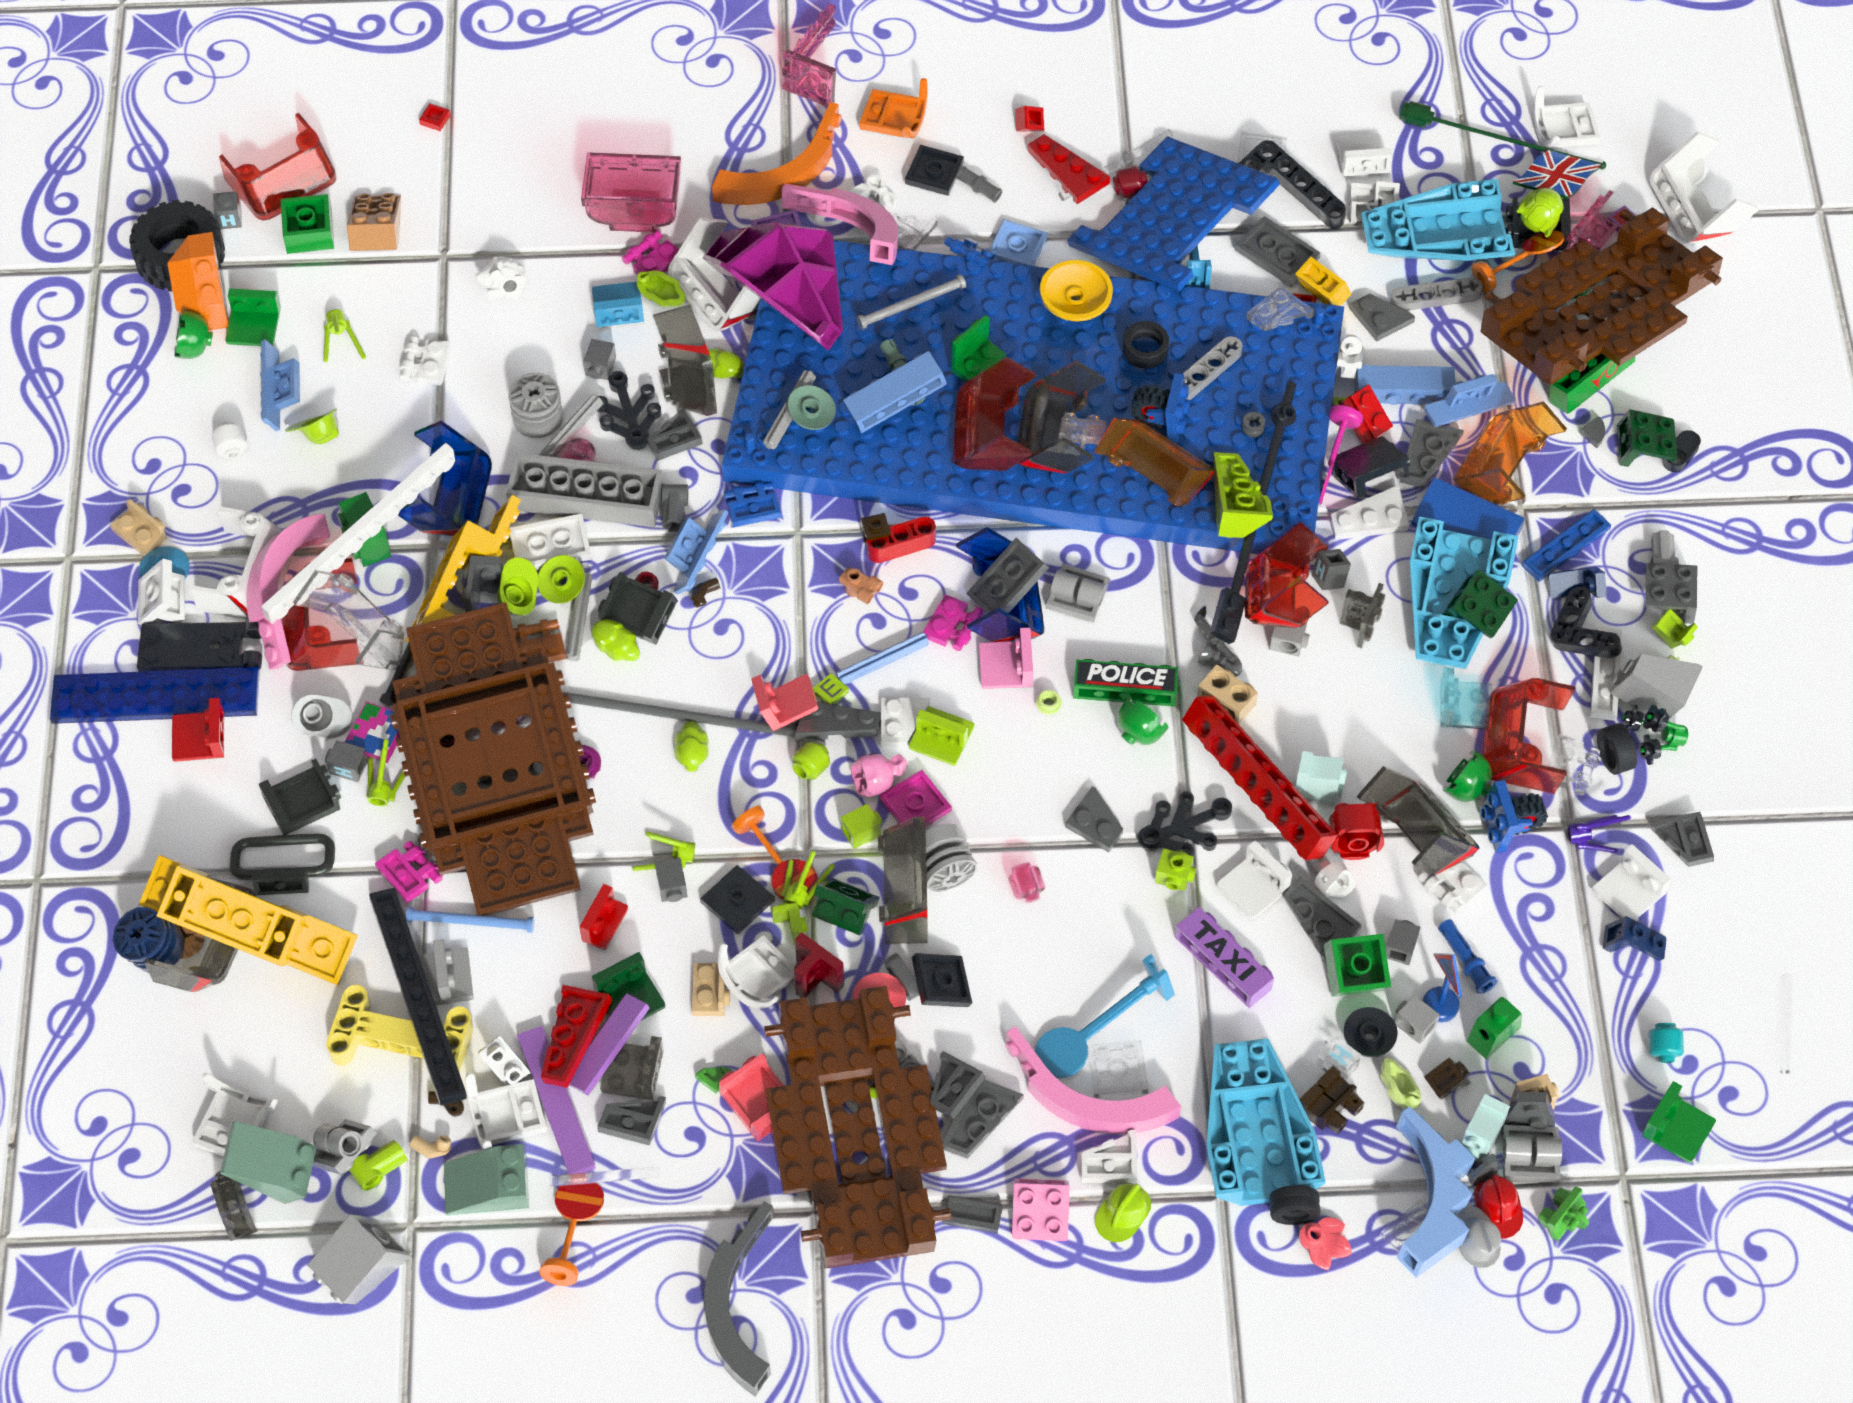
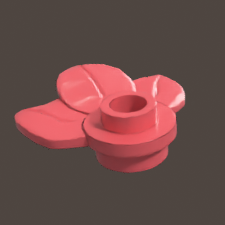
[1299,1217,1352,1270]

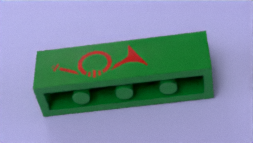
[1549,353,1636,414]

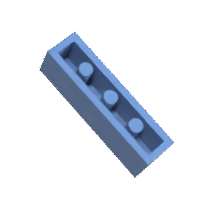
[843,351,947,433]
[1355,365,1456,405]

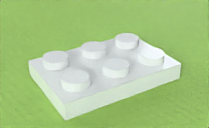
[509,514,592,570]

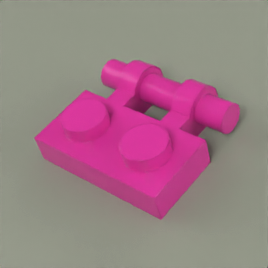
[622,230,679,275]
[923,594,984,651]
[375,841,443,903]

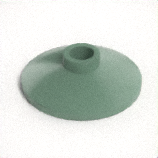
[787,385,836,430]

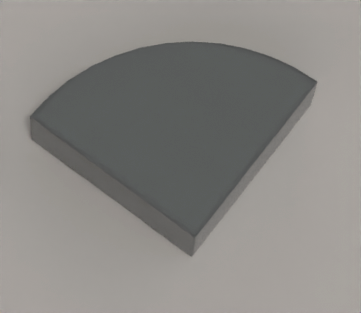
[1580,416,1605,449]
[1468,1154,1498,1186]

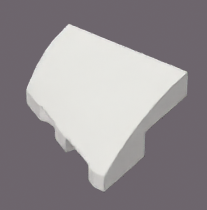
[1349,181,1400,224]

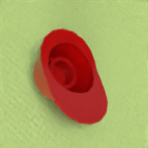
[1474,1174,1523,1239]

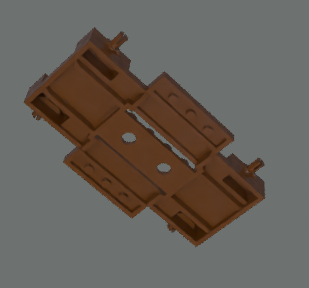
[1480,207,1723,385]
[764,986,951,1269]

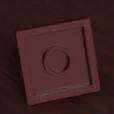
[794,932,844,998]

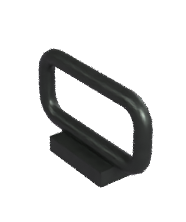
[229,833,336,895]

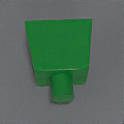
[1466,997,1522,1060]

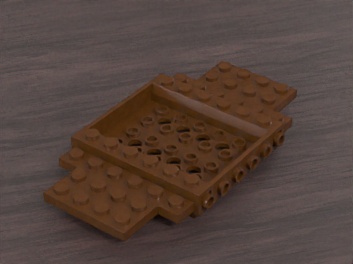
[390,602,596,916]

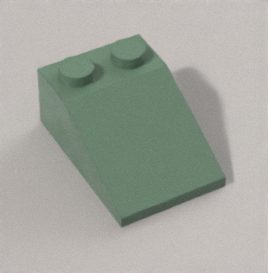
[220,1121,317,1204]
[444,1144,529,1216]

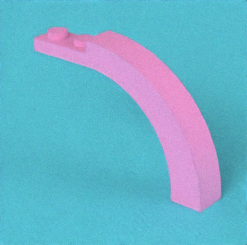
[782,183,898,265]
[246,514,331,670]
[1005,1026,1181,1134]

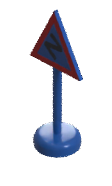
[1422,953,1462,1023]

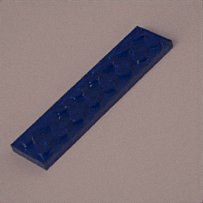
[50,667,260,724]

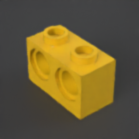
[1295,257,1351,306]

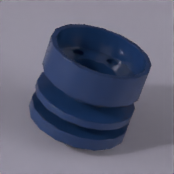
[113,907,185,974]

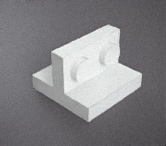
[138,559,185,625]

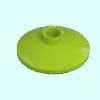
[538,555,585,604]

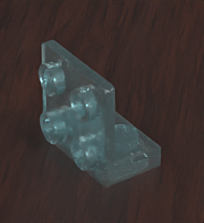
[1440,667,1492,730]

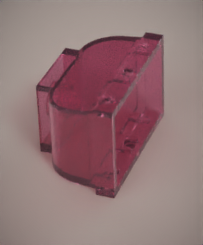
[581,152,682,233]

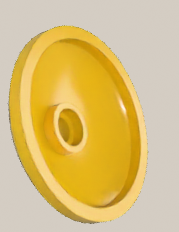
[1040,260,1113,321]

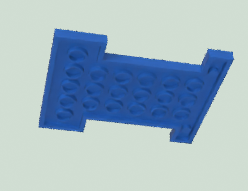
[1067,136,1279,292]

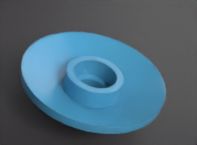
[139,546,190,579]

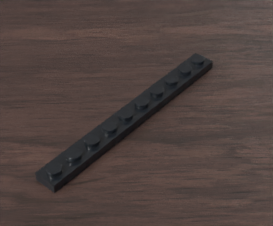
[369,887,467,1106]

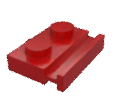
[1338,384,1393,444]

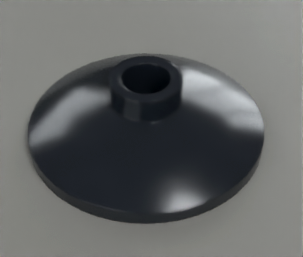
[1343,1007,1398,1057]

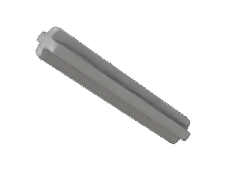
[763,370,816,450]
[538,394,603,457]
[566,573,592,662]

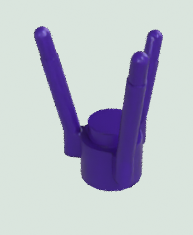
[1568,815,1631,853]

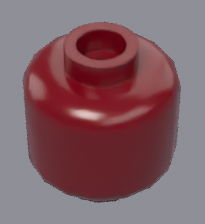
[1113,165,1148,199]

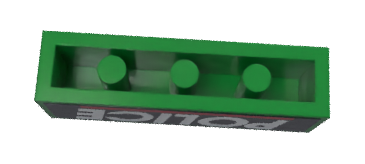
[1073,659,1178,707]

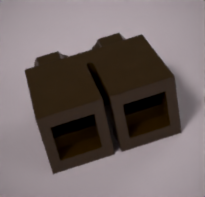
[1299,1065,1365,1134]

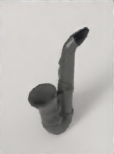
[1194,606,1242,677]

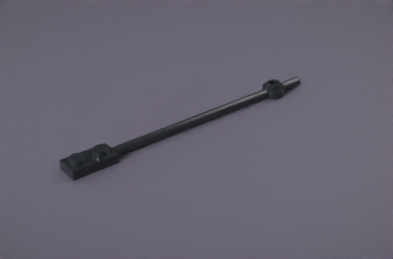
[1209,381,1297,644]

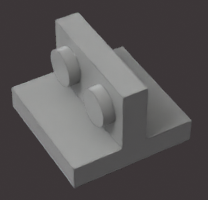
[418,939,474,1005]

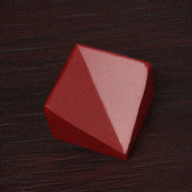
[1015,106,1045,132]

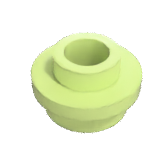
[1036,690,1062,715]

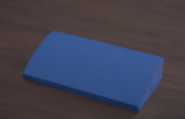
[1411,477,1525,540]

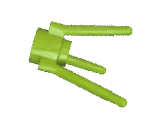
[323,309,366,363]
[366,739,405,807]
[632,831,696,871]
[781,851,835,910]

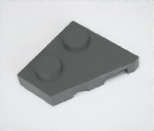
[647,408,703,461]
[1065,786,1123,853]
[1651,811,1714,867]
[930,1051,986,1119]
[1504,1092,1556,1129]
[597,1096,666,1146]

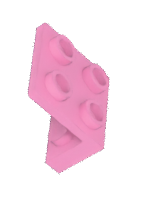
[979,628,1033,689]
[1012,1178,1070,1241]

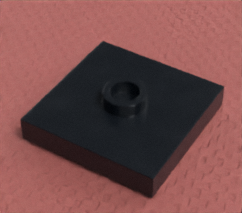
[905,144,964,196]
[700,865,775,935]
[911,953,973,1007]

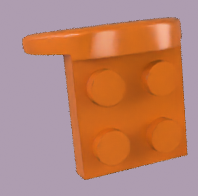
[859,78,928,139]

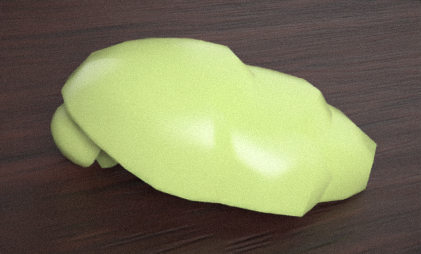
[1380,1057,1421,1109]

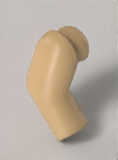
[409,1135,451,1159]

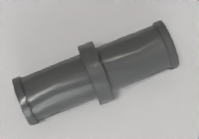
[956,166,1003,203]

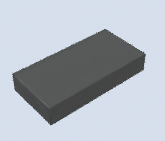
[943,1195,1003,1234]

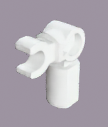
[847,174,897,209]

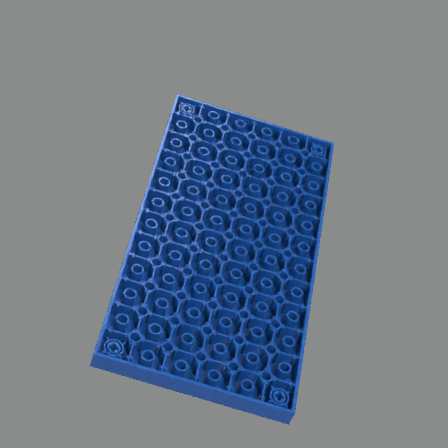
[722,240,1344,562]

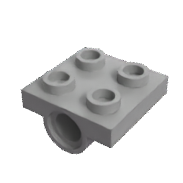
[1046,563,1110,623]
[313,1119,377,1175]
[1502,1125,1562,1183]

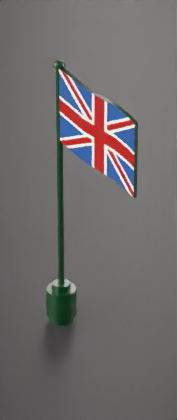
[1399,101,1607,199]

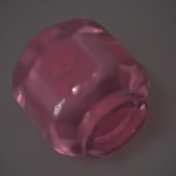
[561,438,596,462]
[1008,862,1046,903]

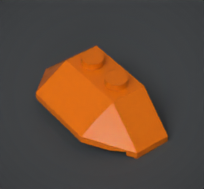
[167,232,229,331]

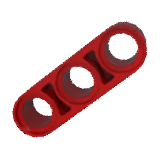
[866,517,936,563]

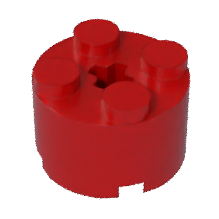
[1328,802,1385,860]

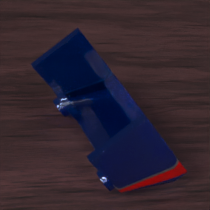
[397,420,492,536]
[956,527,1045,642]

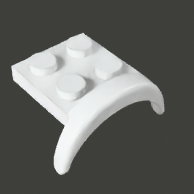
[1534,86,1601,148]
[717,935,795,1009]
[192,1073,278,1157]
[466,1073,547,1149]

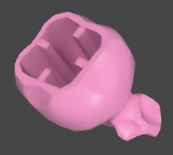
[850,753,907,797]

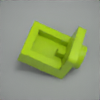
[1651,609,1698,649]
[772,902,808,944]

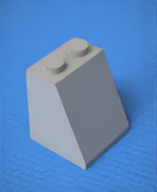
[1610,654,1703,719]
[307,1214,411,1305]

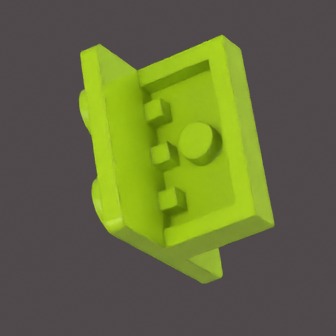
[909,706,975,766]

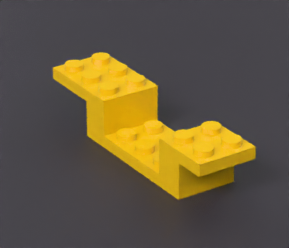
[405,495,521,642]
[138,855,359,985]

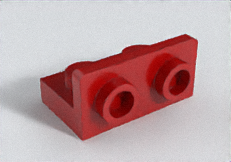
[579,883,629,950]

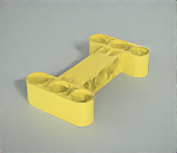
[326,985,474,1073]

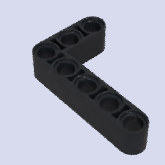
[1239,140,1346,229]

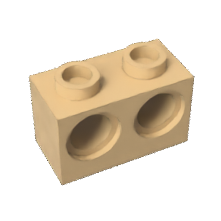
[1197,665,1258,724]

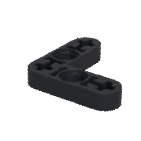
[1550,587,1623,658]

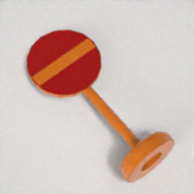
[1471,231,1564,293]
[731,805,818,901]
[539,1177,604,1286]

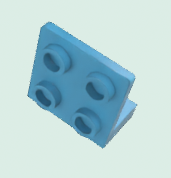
[592,281,644,327]

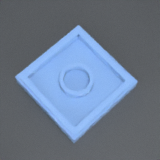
[990,219,1048,266]

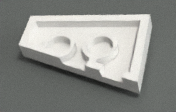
[1330,485,1409,540]

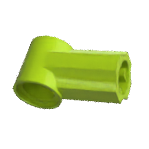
[349,1140,408,1191]

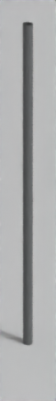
[562,692,826,742]

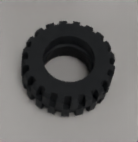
[129,200,225,292]

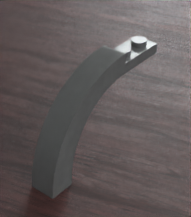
[704,1201,774,1397]

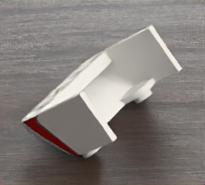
[1650,131,1759,244]
[668,218,761,331]
[191,507,294,619]

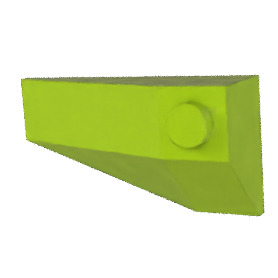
[1213,452,1273,538]

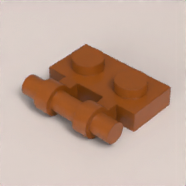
[513,619,567,663]

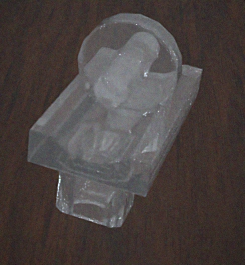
[1058,413,1106,449]

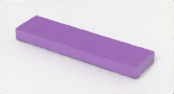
[569,993,650,1096]

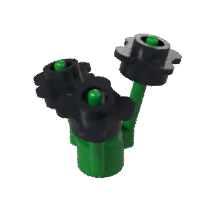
[1622,705,1689,765]

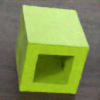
[840,803,883,849]

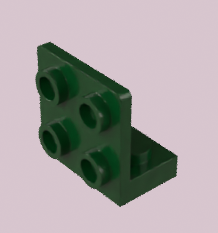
[1616,409,1677,467]
[1442,569,1518,639]
[592,952,666,1021]

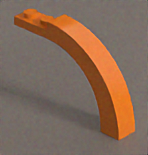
[712,102,842,205]

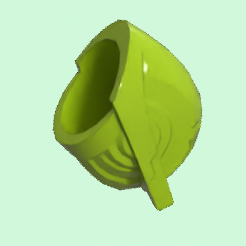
[1516,188,1564,238]

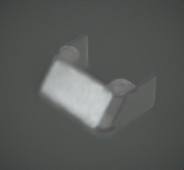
[293,570,405,670]

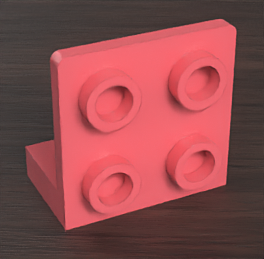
[751,674,819,731]

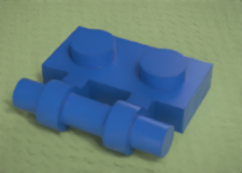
[944,236,1003,267]
[724,481,781,528]

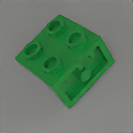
[225,288,281,346]
[951,315,1006,388]
[1642,1081,1716,1163]

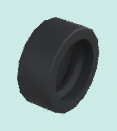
[1122,321,1169,369]
[1596,723,1637,775]

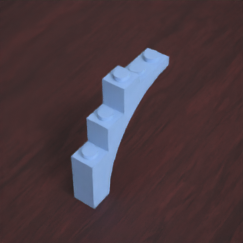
[1396,1107,1475,1278]

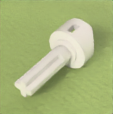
[1309,855,1355,898]

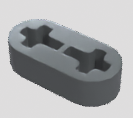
[884,953,919,1001]

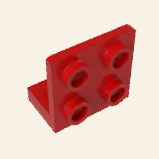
[172,698,225,762]

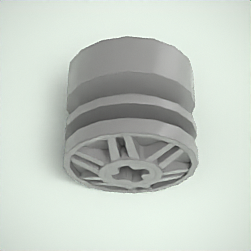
[509,372,563,438]
[910,823,977,892]

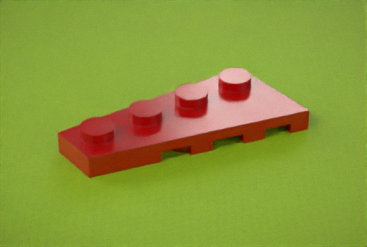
[1028,134,1110,204]
[541,985,612,1088]

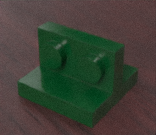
[812,878,880,936]

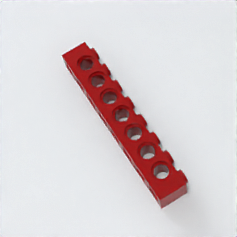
[1182,695,1338,860]

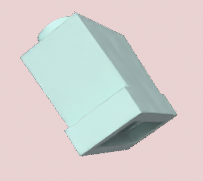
[1295,751,1347,806]
[1462,1094,1510,1163]

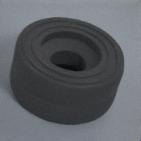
[1269,1185,1321,1225]

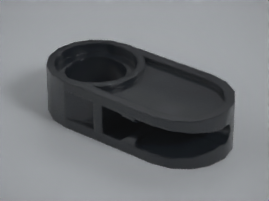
[1663,430,1701,473]

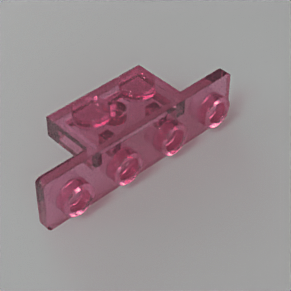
[1564,190,1618,251]

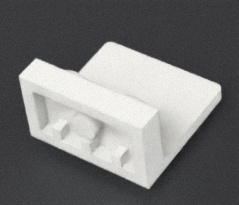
[1337,134,1393,176]
[1592,844,1671,920]

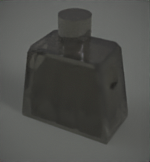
[210,1171,257,1241]

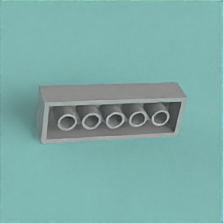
[506,453,664,527]

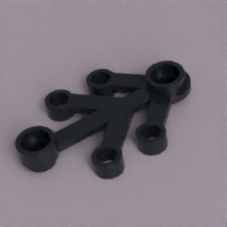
[597,371,662,450]
[1138,791,1232,856]

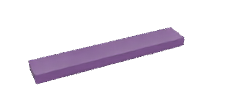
[517,1026,596,1178]

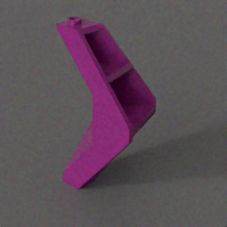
[702,222,843,350]

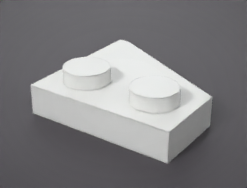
[881,697,930,747]
[1081,1130,1137,1183]

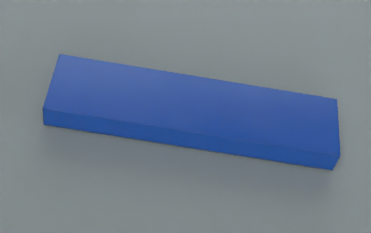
[1522,509,1612,582]

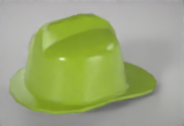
[284,408,339,444]
[497,557,538,615]
[1095,1183,1151,1242]

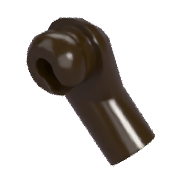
[690,577,721,608]
[428,1091,464,1117]

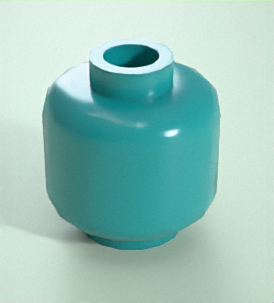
[1648,1023,1684,1063]

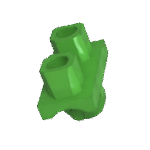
[1539,1186,1589,1241]

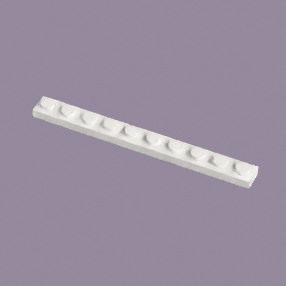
[261,443,455,624]

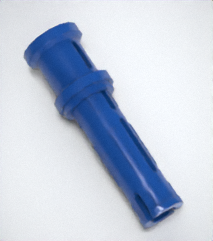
[1438,919,1498,994]

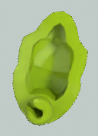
[636,271,686,308]
[695,347,744,379]
[591,619,640,661]
[674,721,709,772]

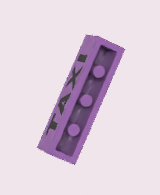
[1175,907,1274,1009]

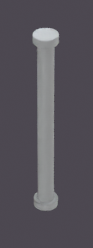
[856,274,966,330]

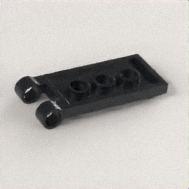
[137,619,263,672]

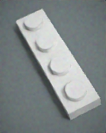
[1590,626,1622,721]

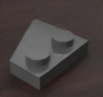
[1349,293,1415,342]

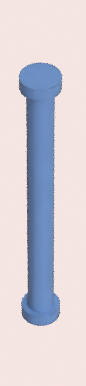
[406,906,535,933]

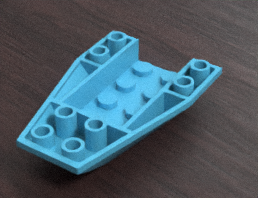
[1361,178,1515,261]
[1410,516,1519,669]
[1206,1038,1326,1206]

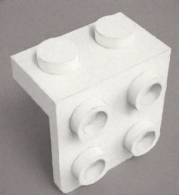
[1217,840,1292,919]

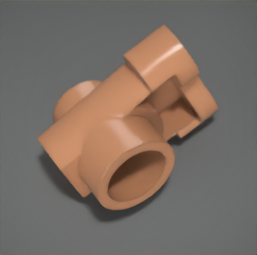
[839,567,884,605]

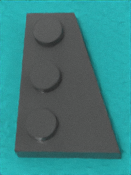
[1399,419,1464,488]
[795,702,881,741]
[1283,876,1362,965]
[943,1079,1024,1159]

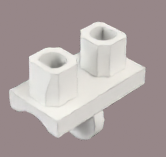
[1337,335,1364,379]
[478,1035,530,1086]

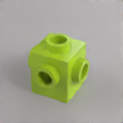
[1155,848,1197,891]

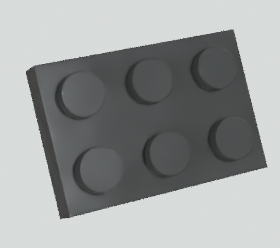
[1235,216,1321,287]
[966,537,1049,624]

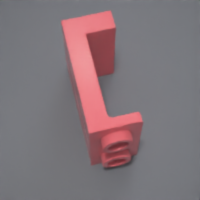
[719,1053,784,1142]

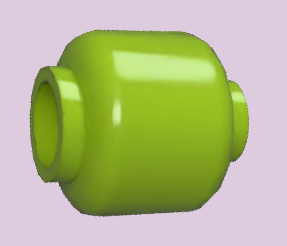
[792,742,830,780]

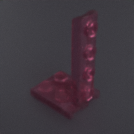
[782,4,836,107]

